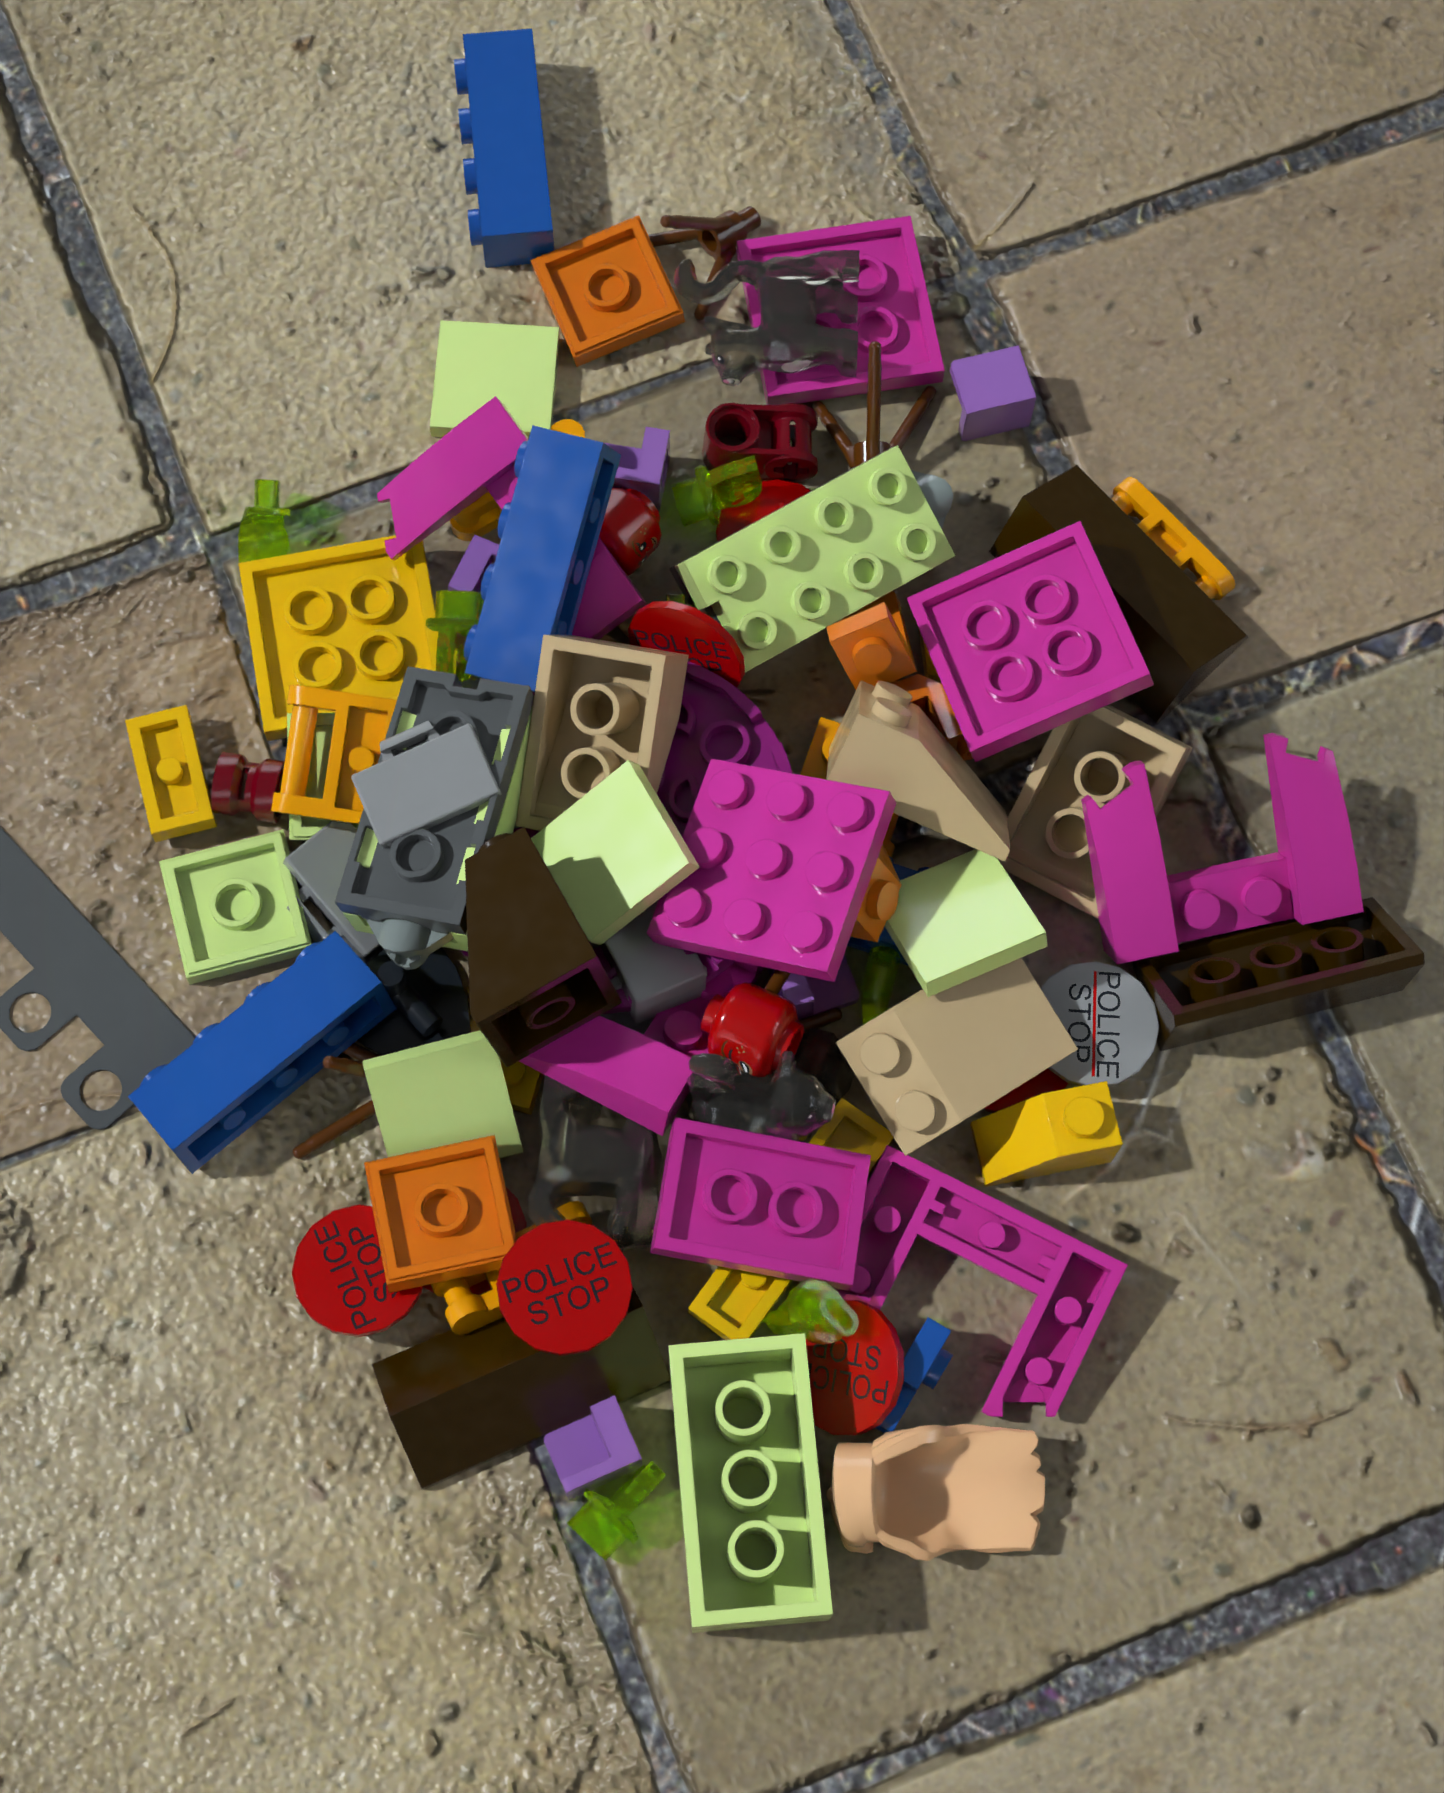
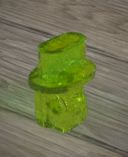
[672,455,762,527]
[238,479,291,563]
[425,590,484,682]
[763,1279,859,1344]
[567,1461,667,1561]

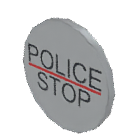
[1041,961,1159,1087]

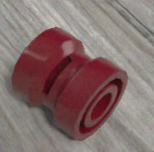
[211,752,285,823]

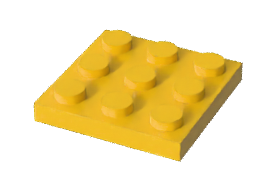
[238,535,446,741]

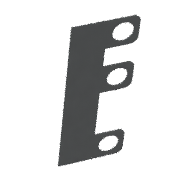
[0,827,195,1129]

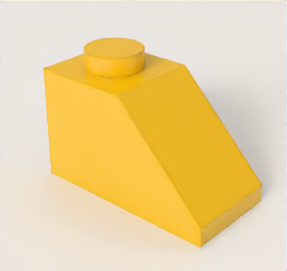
[970,1081,1123,1187]

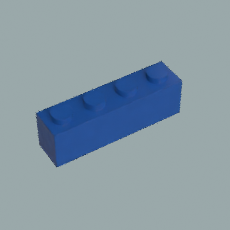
[454,28,554,268]
[464,425,621,694]
[128,931,397,1174]

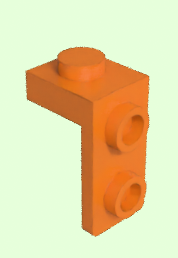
[826,591,917,690]

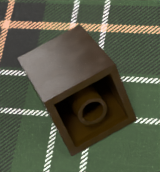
[465,827,623,1067]

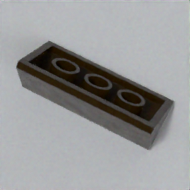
[989,465,1248,724]
[1132,897,1425,1051]
[372,1286,671,1490]

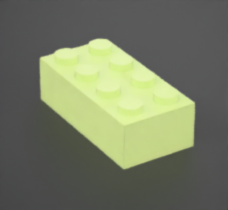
[668,1333,833,1633]

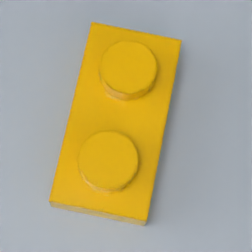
[125,705,217,842]

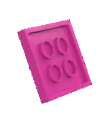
[736,216,945,405]
[906,521,1154,762]
[647,759,896,982]

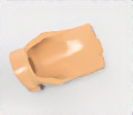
[826,1424,1045,1561]

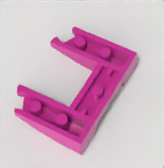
[377,396,647,664]
[1081,733,1364,964]
[519,961,764,1136]
[813,1145,1128,1417]

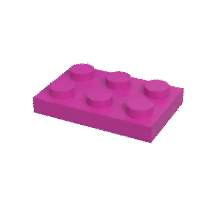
[650,1117,871,1290]

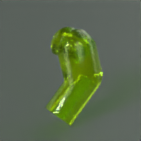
[860,946,901,1025]

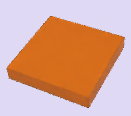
[530,215,685,367]
[364,1135,517,1293]

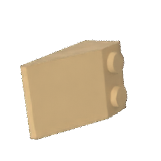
[516,635,689,831]
[826,680,1010,861]
[998,705,1193,919]
[836,958,1078,1156]

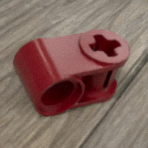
[702,402,818,482]

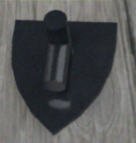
[357,947,471,1055]

